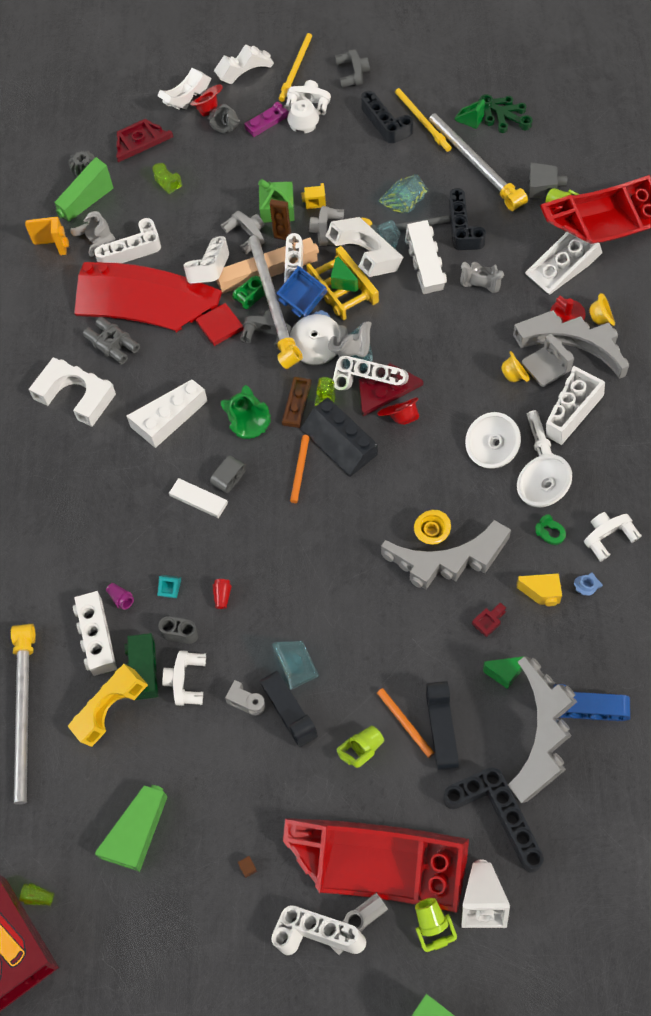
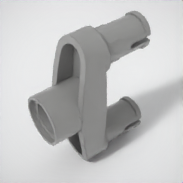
[309,206,344,246]
[221,211,265,254]

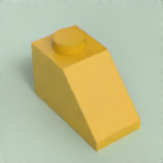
[517,574,562,606]

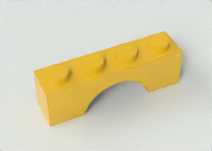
[68,664,148,747]

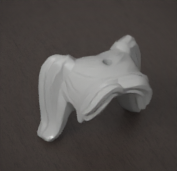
[70,211,115,257]
[460,262,504,293]
[328,321,371,357]

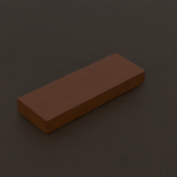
[269,199,291,240]
[282,377,312,428]

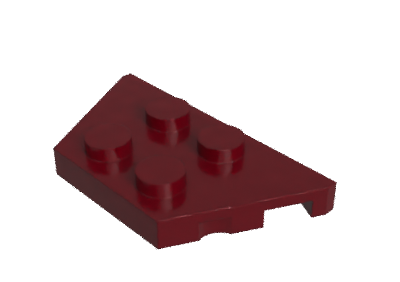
[116,119,173,162]
[359,363,423,417]

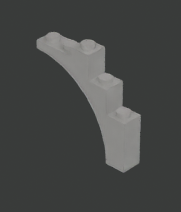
[513,310,629,379]
[381,520,511,590]
[508,656,577,803]

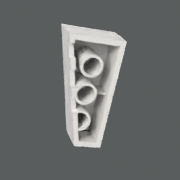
[405,220,447,294]
[546,366,605,445]
[127,380,207,448]

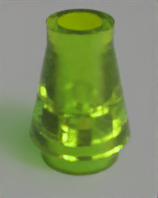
[19,882,54,906]

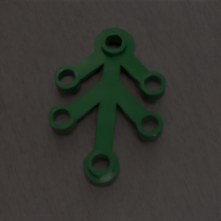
[478,94,533,133]

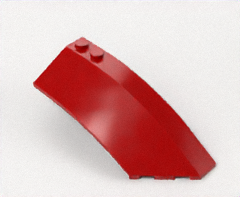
[540,175,651,244]
[74,262,222,333]
[283,818,469,912]

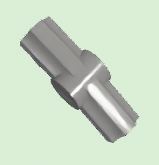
[330,893,388,956]

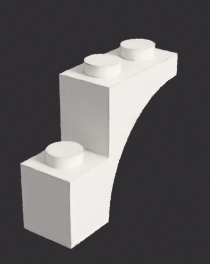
[214,44,274,84]
[158,68,211,110]

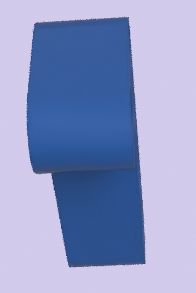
[553,684,631,721]

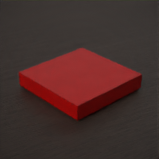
[196,303,244,346]

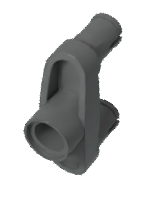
[335,49,370,88]
[240,310,292,349]

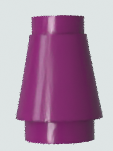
[106,583,134,610]

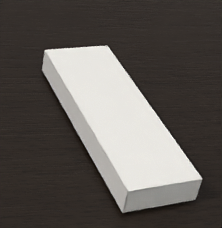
[169,478,228,518]

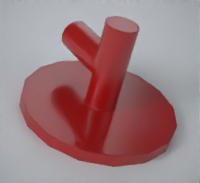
[551,296,586,323]

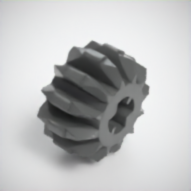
[69,150,95,177]

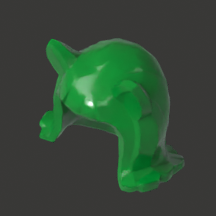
[221,385,271,439]

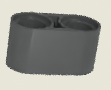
[210,456,246,493]
[158,616,199,644]

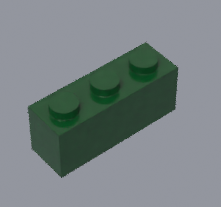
[125,633,158,700]

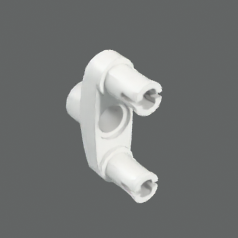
[285,80,331,115]
[584,512,642,562]
[162,650,206,706]

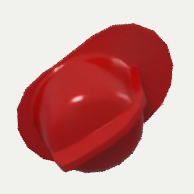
[190,84,223,117]
[377,397,419,425]

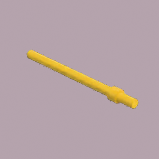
[279,33,312,102]
[395,88,452,152]

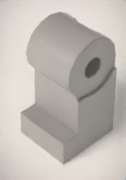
[225,680,265,716]

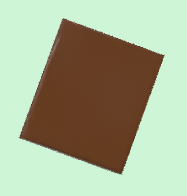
[238,856,257,878]

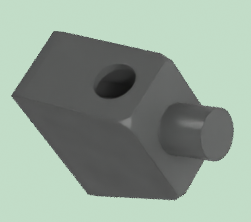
[529,163,567,198]

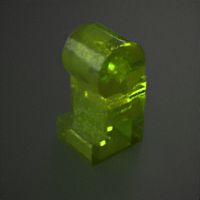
[152,163,182,194]
[315,377,336,406]

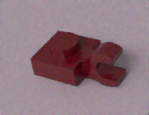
[472,602,506,638]

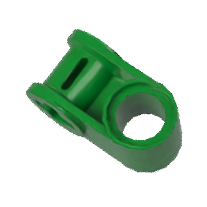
[232,276,265,309]

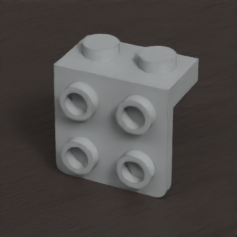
[522,333,574,387]

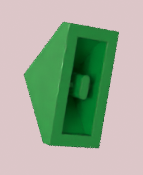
[454,99,485,129]
[331,256,358,292]
[483,656,524,689]

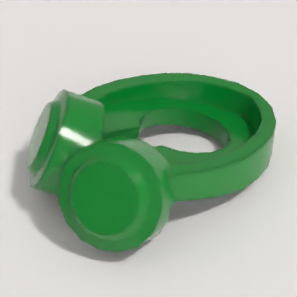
[535,515,566,545]

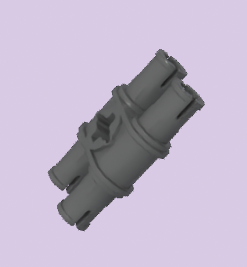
[83,317,140,365]

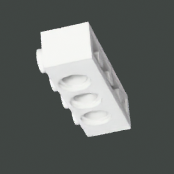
[73,591,117,676]

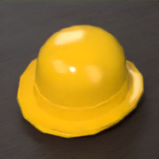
[589,293,615,326]
[501,351,530,382]
[414,510,451,545]

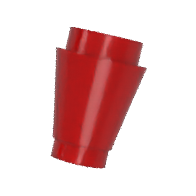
[212,579,232,609]

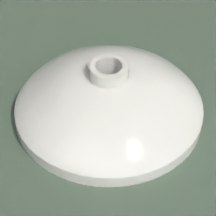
[290,314,339,365]
[465,412,521,469]
[517,454,572,507]

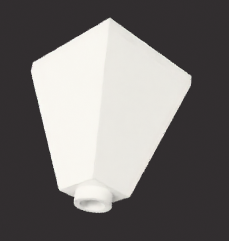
[461,860,510,928]

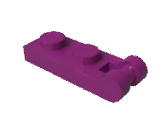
[244,102,289,137]

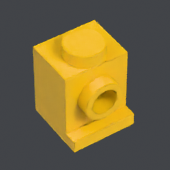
[301,183,326,209]

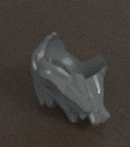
[207,104,240,134]

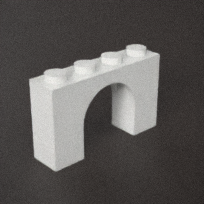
[326,217,404,277]
[29,357,116,427]

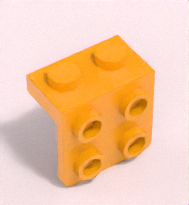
[25,217,69,255]

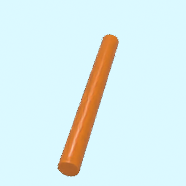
[290,435,310,503]
[377,688,434,758]

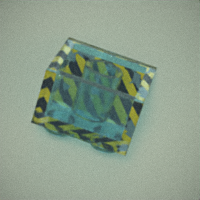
[378,174,428,214]

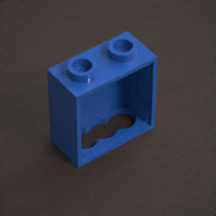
[276,266,328,318]

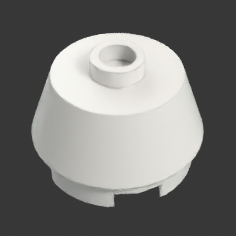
[287,100,319,133]

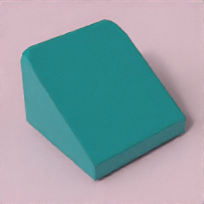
[157,575,181,598]

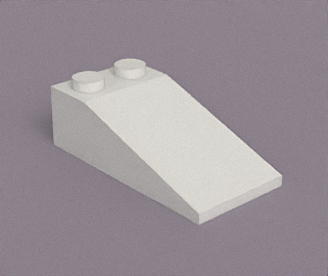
[525,232,602,295]

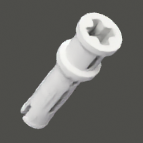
[527,410,554,456]

